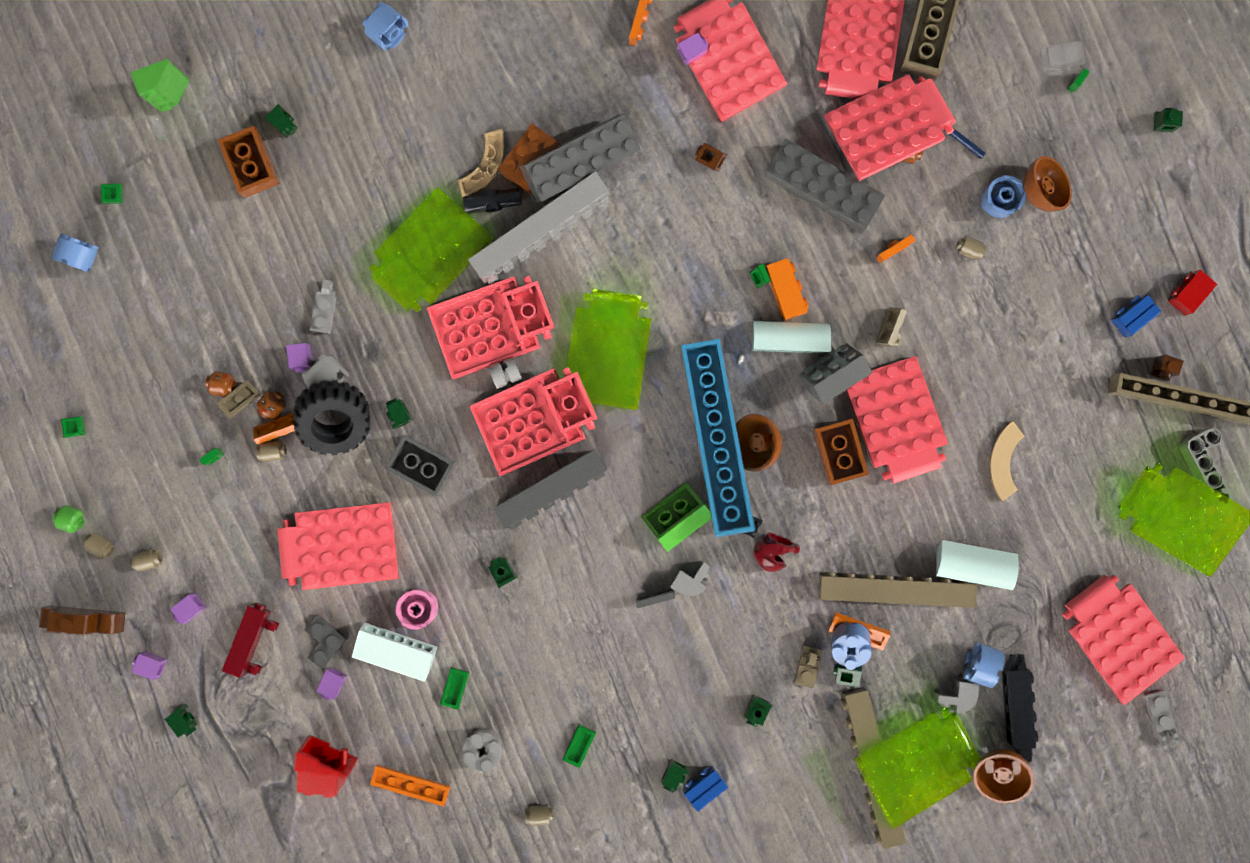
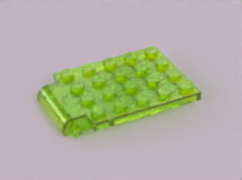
[369,187,494,313]
[567,288,652,411]
[1118,462,1250,578]
[853,708,981,830]

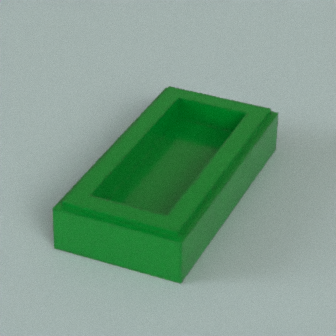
[440,667,470,710]
[562,724,596,768]

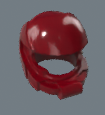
[753,532,800,572]

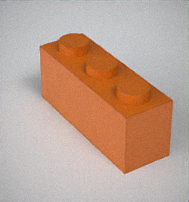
[765,258,809,322]

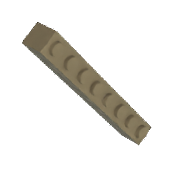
[1107,373,1250,425]
[818,572,977,608]
[840,687,906,849]

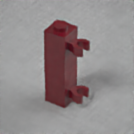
[222,602,280,678]

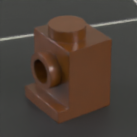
[695,143,728,172]
[1150,355,1184,381]

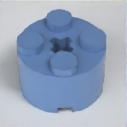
[363,2,408,50]
[981,175,1026,218]
[51,233,99,272]
[832,622,872,670]
[963,642,1004,688]

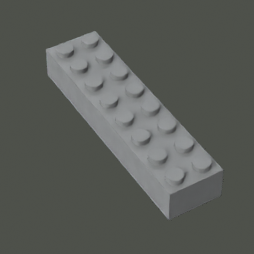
[468,172,610,285]

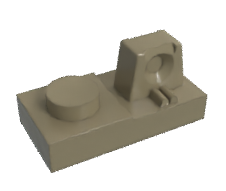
[876,307,907,346]
[217,380,260,419]
[794,645,823,688]

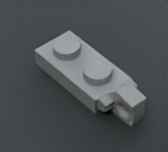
[310,280,337,334]

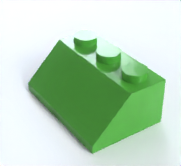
[130,59,189,112]
[641,482,711,552]

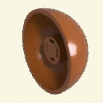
[1023,156,1072,212]
[736,414,782,472]
[973,749,1034,804]

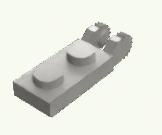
[1144,689,1179,747]

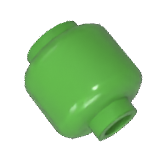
[52,505,85,533]

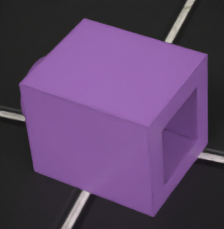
[676,33,708,65]
[286,343,313,373]
[170,593,207,625]
[132,651,167,680]
[316,667,348,700]

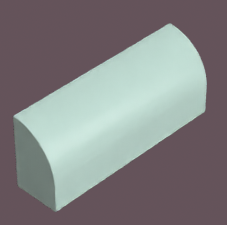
[752,321,831,354]
[936,540,1019,590]
[352,622,437,682]

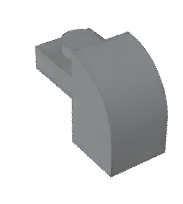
[670,561,711,596]
[933,679,979,713]

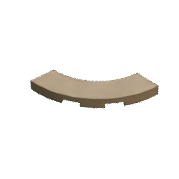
[458,129,505,198]
[989,421,1025,501]

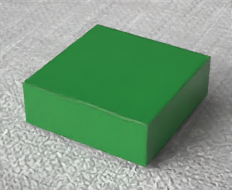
[1067,68,1090,93]
[101,183,123,204]
[749,264,771,289]
[61,416,85,438]
[199,448,224,465]

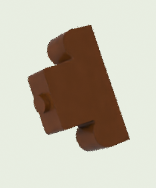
[39,605,126,635]

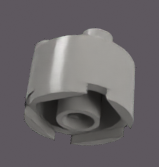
[302,355,349,387]
[462,728,504,772]

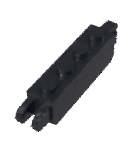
[1002,653,1038,763]

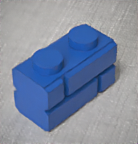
[1112,294,1161,338]
[683,766,728,812]

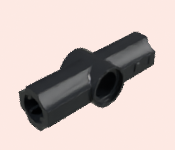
[463,188,522,214]

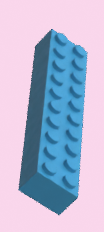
[681,339,755,538]

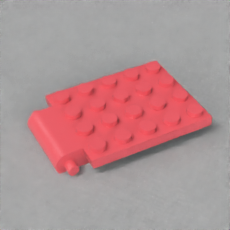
[673,0,787,123]
[816,0,905,100]
[824,74,956,181]
[427,276,555,380]
[846,356,948,484]
[469,367,598,476]
[277,502,399,590]
[1062,575,1185,705]

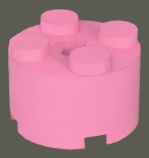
[396,588,438,629]

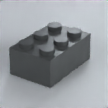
[799,343,872,404]
[385,435,457,497]

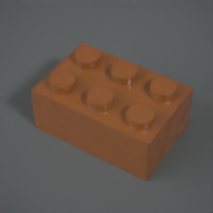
[498,123,560,196]
[218,126,280,198]
[812,419,869,485]

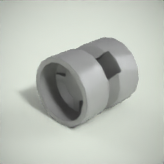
[488,356,522,389]

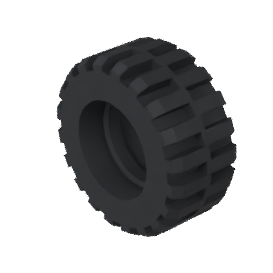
[293,379,370,456]

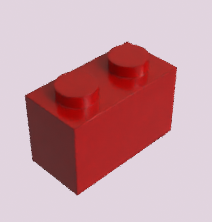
[1168,269,1218,316]

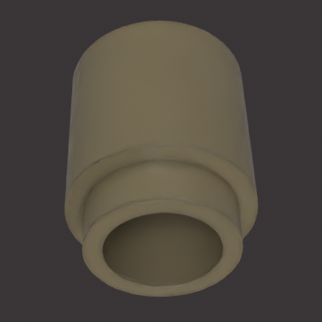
[956,235,987,260]
[256,440,287,462]
[83,533,115,559]
[130,549,162,572]
[525,804,553,826]

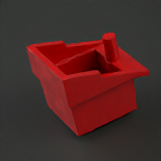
[294,735,358,798]

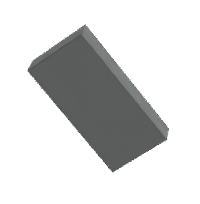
[636,590,675,608]

